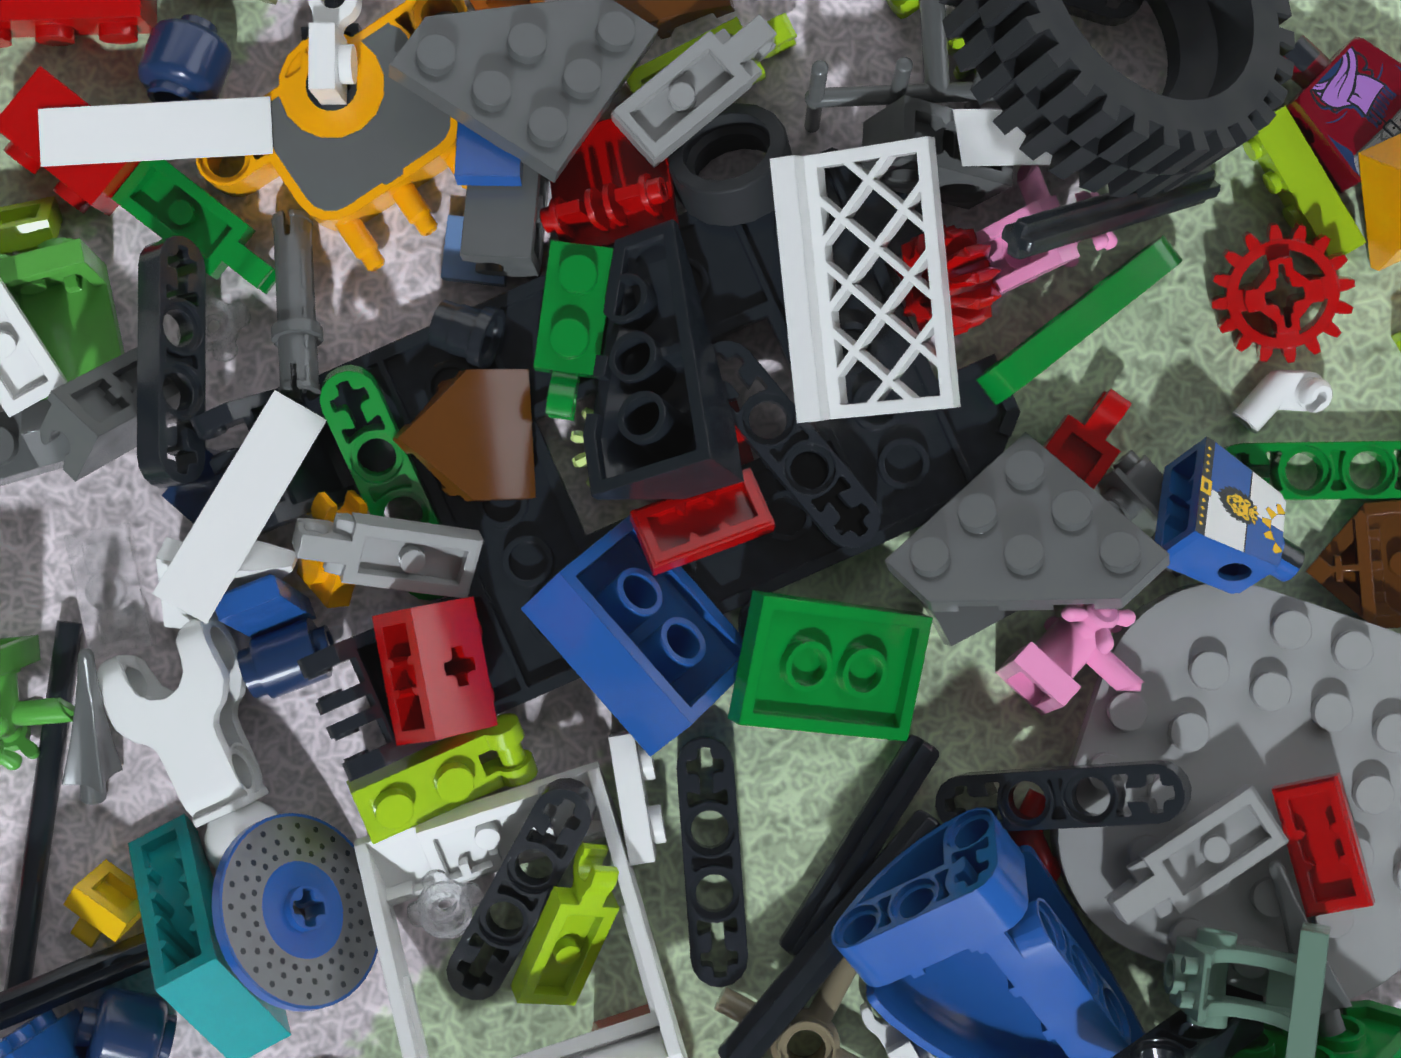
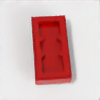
[630,468,775,576]
[1271,772,1375,918]

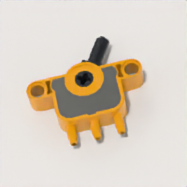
[196,0,468,272]

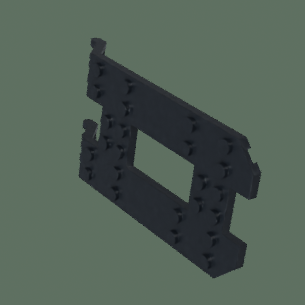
[191,147,1021,782]

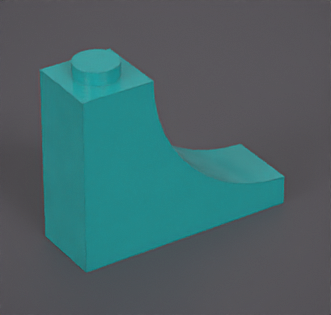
[128,813,292,1058]

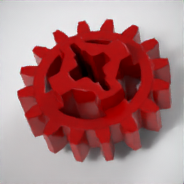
[1209,223,1355,363]

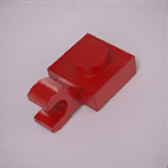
[1043,389,1132,489]

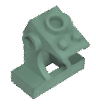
[1163,922,1331,1058]

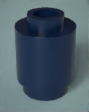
[237,617,335,699]

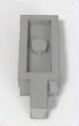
[611,14,777,168]
[292,512,483,598]
[1105,783,1289,925]

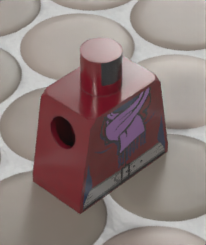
[1283,35,1401,194]

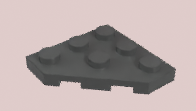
[388,0,658,183]
[885,432,1170,612]

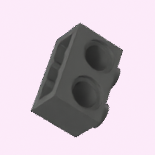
[861,95,1013,210]

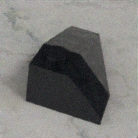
[583,219,744,500]

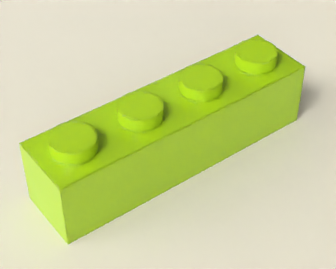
[1242,105,1367,263]

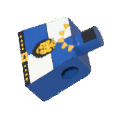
[1154,436,1305,594]

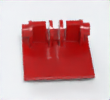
[540,118,680,247]

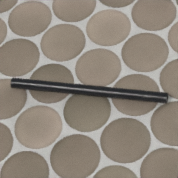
[4,620,83,990]

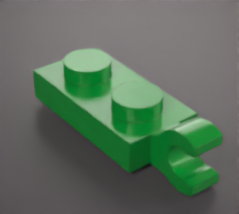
[111,160,275,295]
[534,240,614,421]

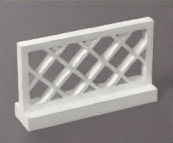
[770,136,961,423]

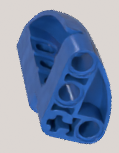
[831,808,1146,1058]

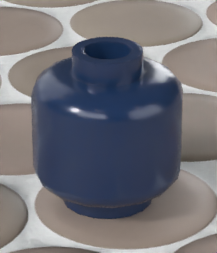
[138,14,232,103]
[74,988,177,1058]

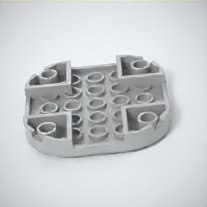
[1050,583,1401,999]

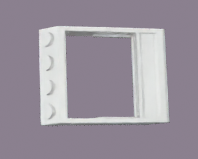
[354,761,688,1058]

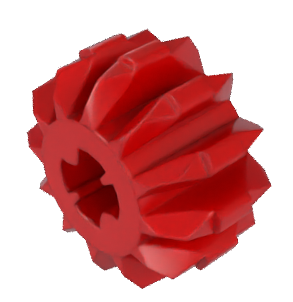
[893,225,1002,336]

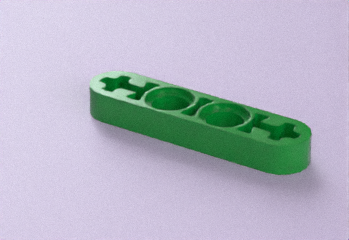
[975,235,1183,405]
[320,365,444,601]
[1223,441,1401,501]

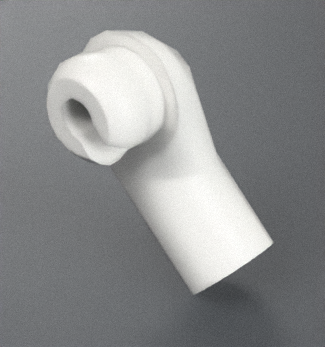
[1232,370,1333,433]

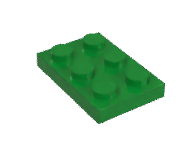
[728,590,933,741]

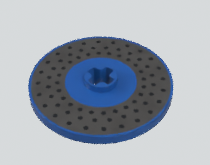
[212,813,378,1012]

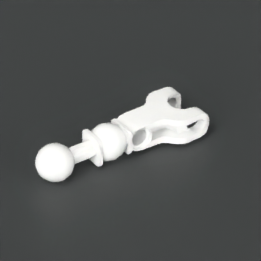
[97,617,306,919]

